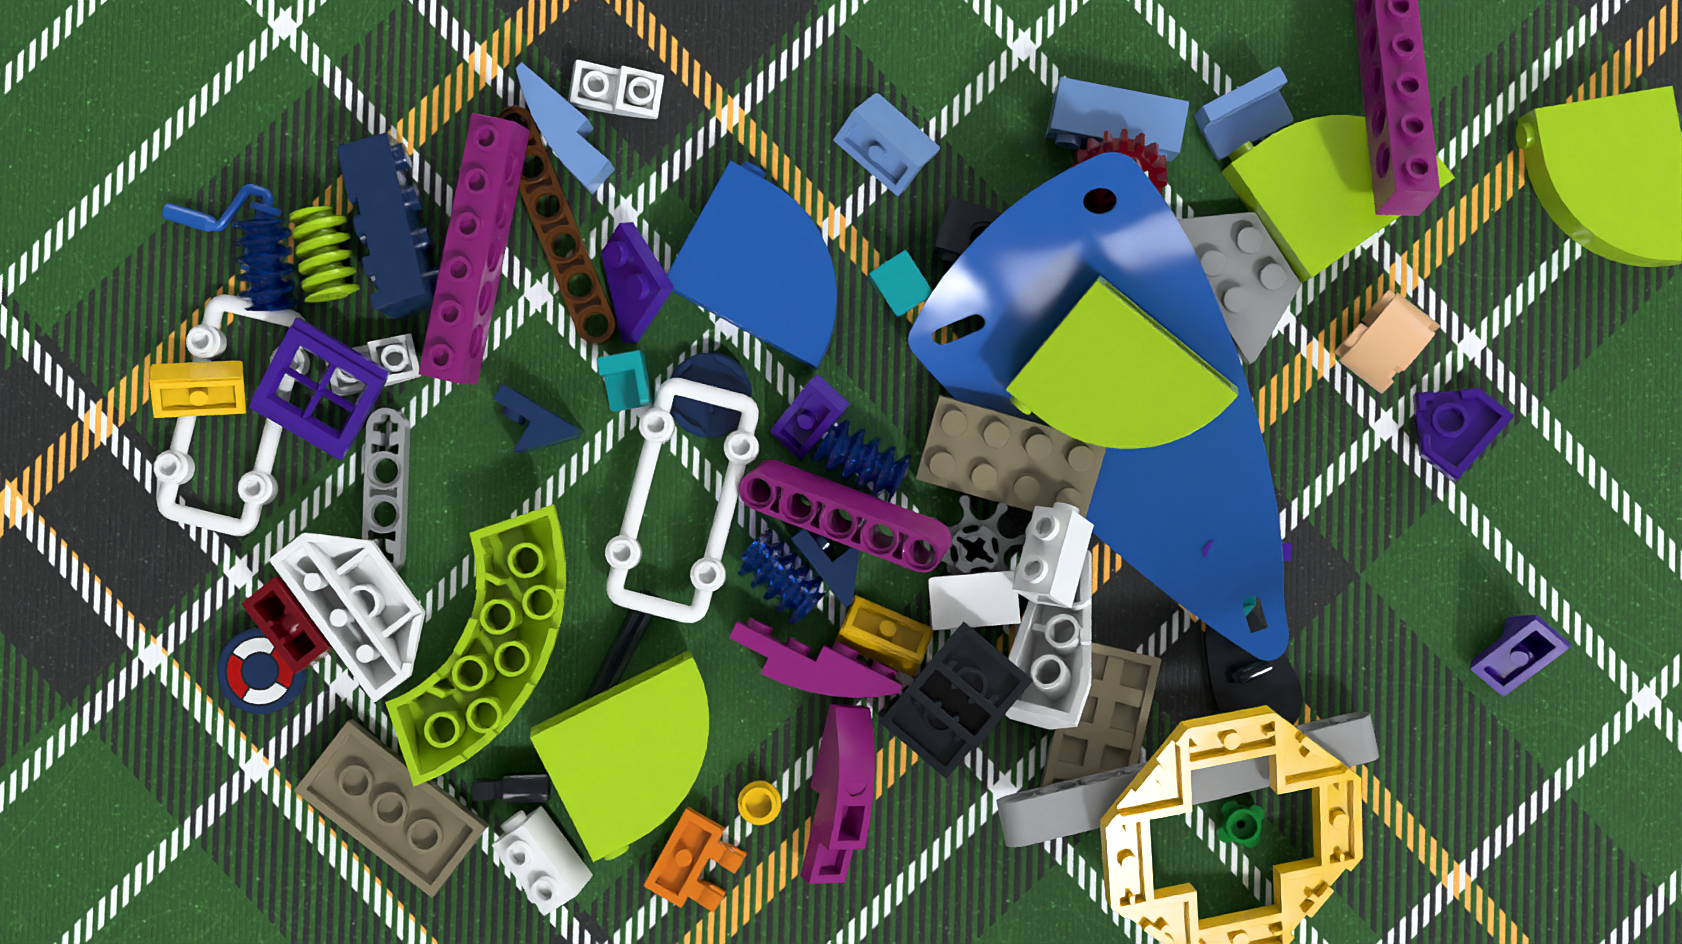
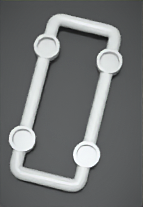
[154,294,310,536]
[605,378,759,623]

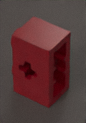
[241,575,334,674]

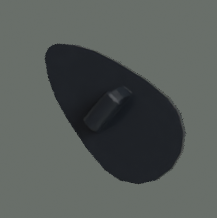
[1204,610,1303,725]

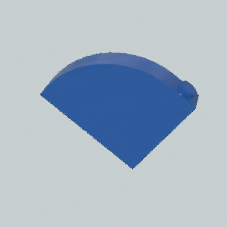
[667,160,837,371]

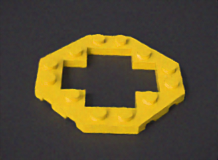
[1100,705,1363,944]

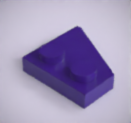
[601,222,674,344]

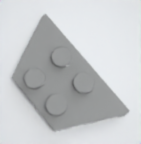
[1177,212,1301,365]

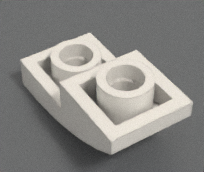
[568,60,664,119]
[325,333,421,397]

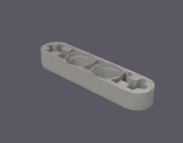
[362,408,410,572]

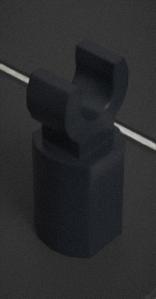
[472,772,551,803]

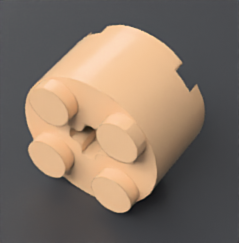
[1334,290,1440,394]

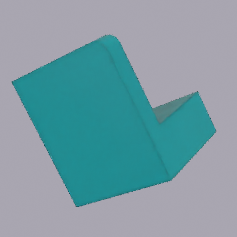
[868,250,933,317]
[596,350,654,412]

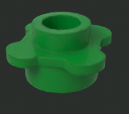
[1217,800,1264,848]

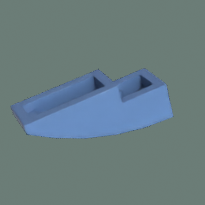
[516,62,615,195]

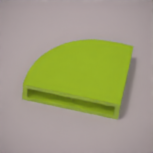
[1516,86,1682,267]
[1222,115,1455,283]
[1006,275,1238,449]
[530,649,709,862]

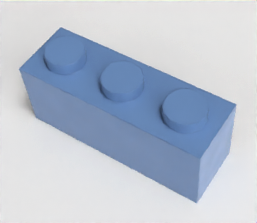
[1046,77,1189,162]

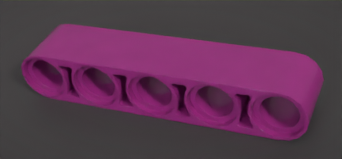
[739,459,952,573]

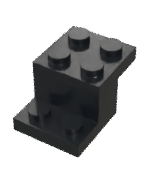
[879,621,1033,779]

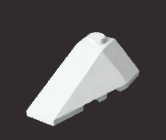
[1005,550,1092,729]

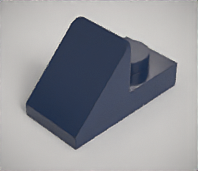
[493,384,584,454]
[791,529,859,608]

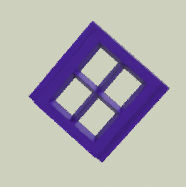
[249,317,391,461]

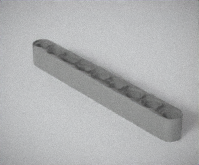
[996,712,1380,847]

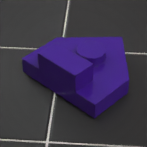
[1413,388,1515,483]

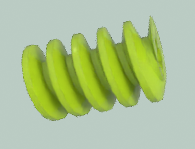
[289,206,360,302]

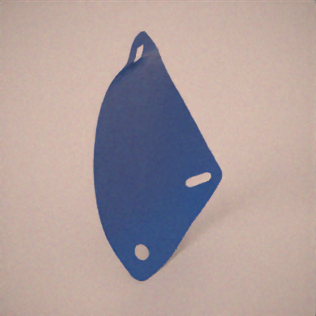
[908,152,1289,661]

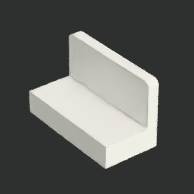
[928,570,1021,630]

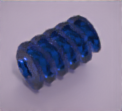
[232,218,296,311]
[812,419,911,502]
[736,528,830,625]

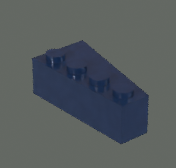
[337,132,440,319]

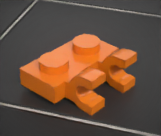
[643,807,747,913]

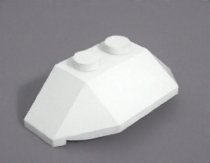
[268,532,425,703]

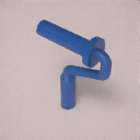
[162,184,282,273]

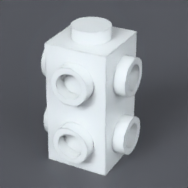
[1012,502,1094,608]
[492,806,593,916]

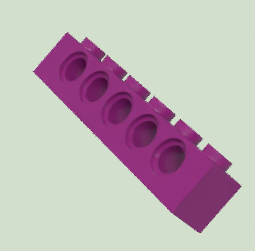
[1353,0,1440,216]
[418,113,530,385]

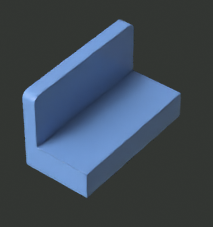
[1193,66,1293,160]
[833,93,940,197]

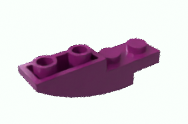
[729,617,902,698]
[800,704,875,884]

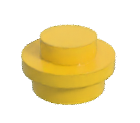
[738,780,781,825]

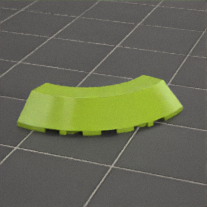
[385,504,566,786]

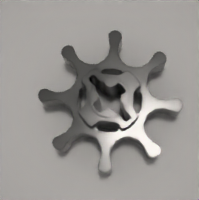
[930,496,1026,575]

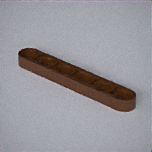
[496,105,617,346]

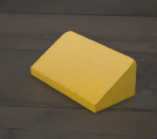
[149,361,246,418]
[836,595,934,676]

